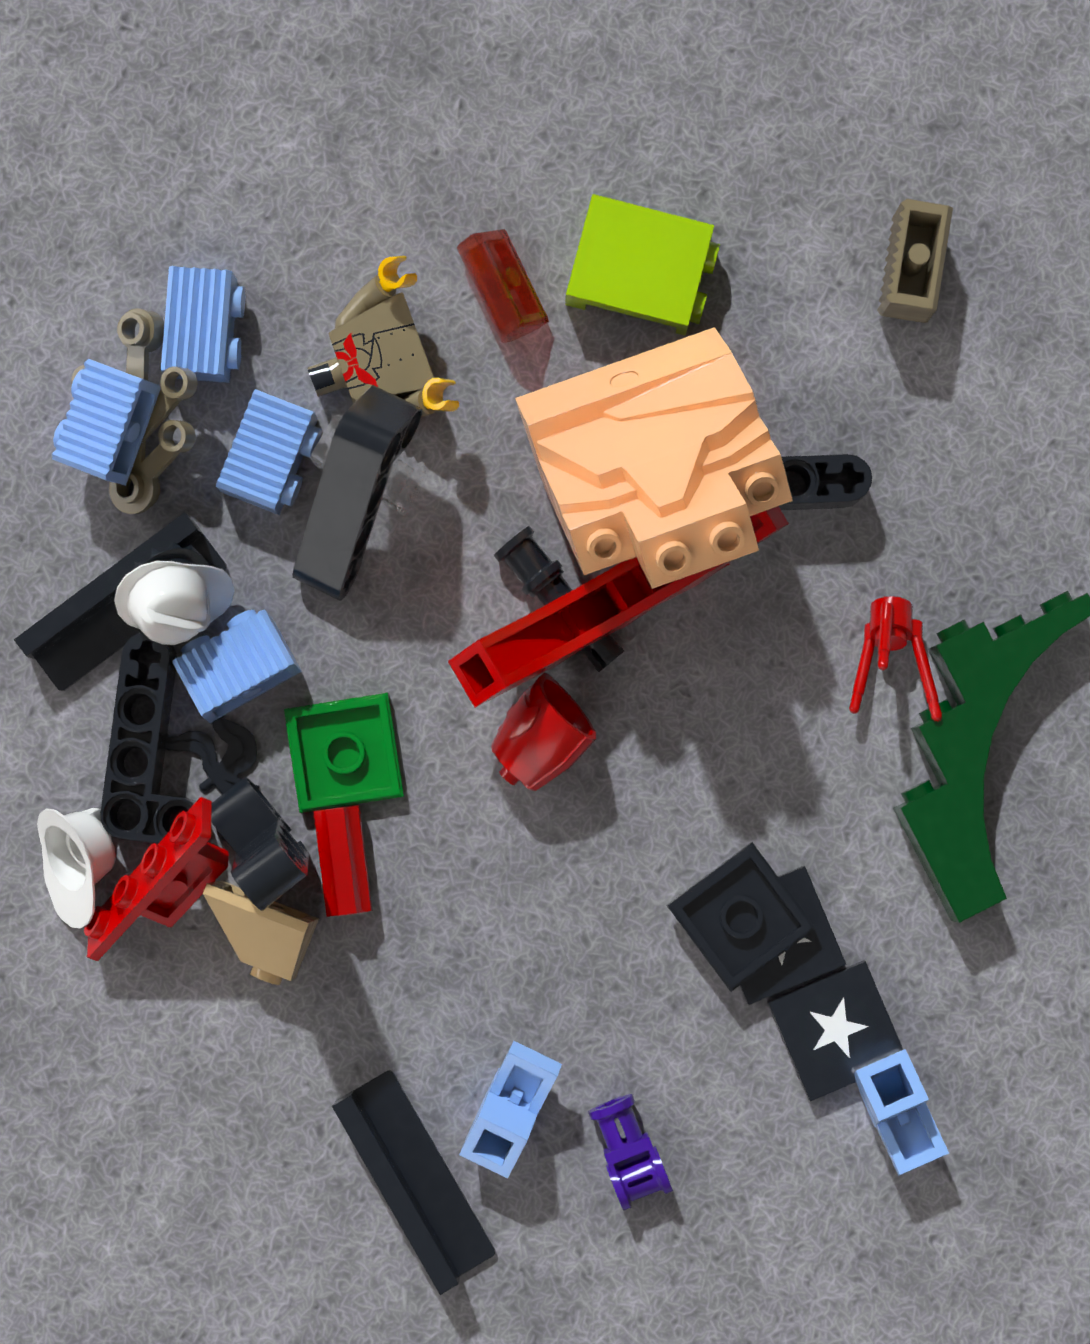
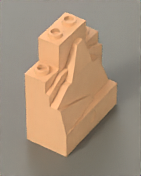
[515,327,793,589]

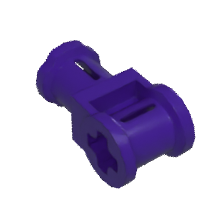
[588,1094,673,1211]

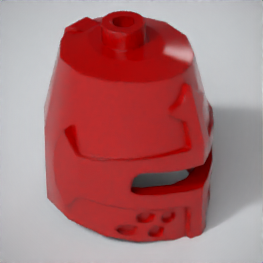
[491,672,596,791]

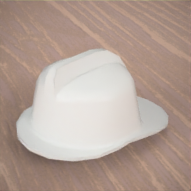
[114,561,235,645]
[37,808,116,929]

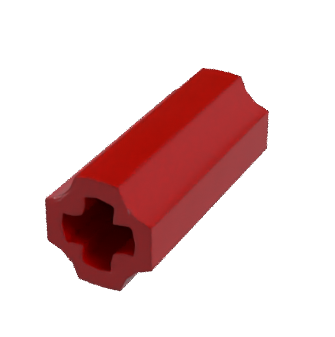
[313,806,373,917]

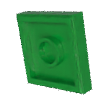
[284,693,405,813]

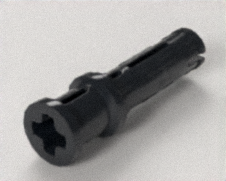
[494,526,624,672]

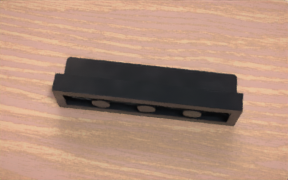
[14,512,227,691]
[332,1070,495,1295]

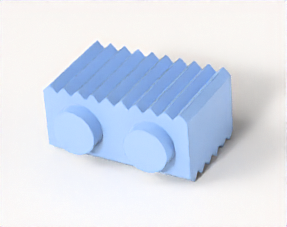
[161,266,246,383]
[52,359,161,486]
[216,389,322,515]
[172,610,302,723]

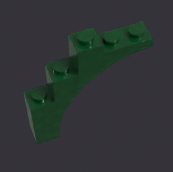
[893,591,1090,923]

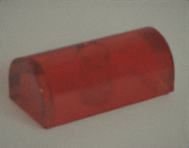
[457,229,549,343]

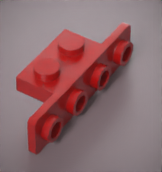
[84,797,229,961]

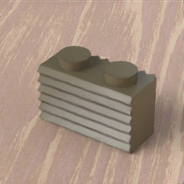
[877,199,953,323]

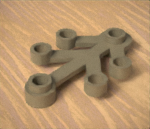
[71,308,198,514]

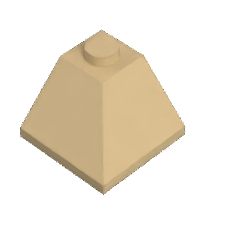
[203,880,319,985]

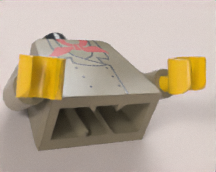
[308,256,459,418]

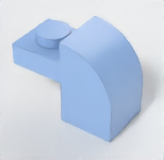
[459,1041,562,1179]
[854,1049,949,1176]

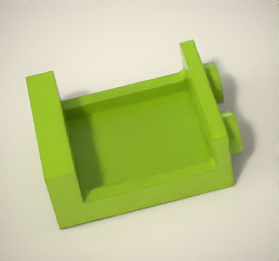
[565,194,720,336]

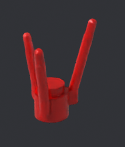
[849,596,942,721]

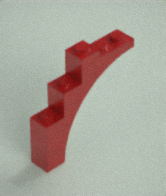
[448,506,789,708]

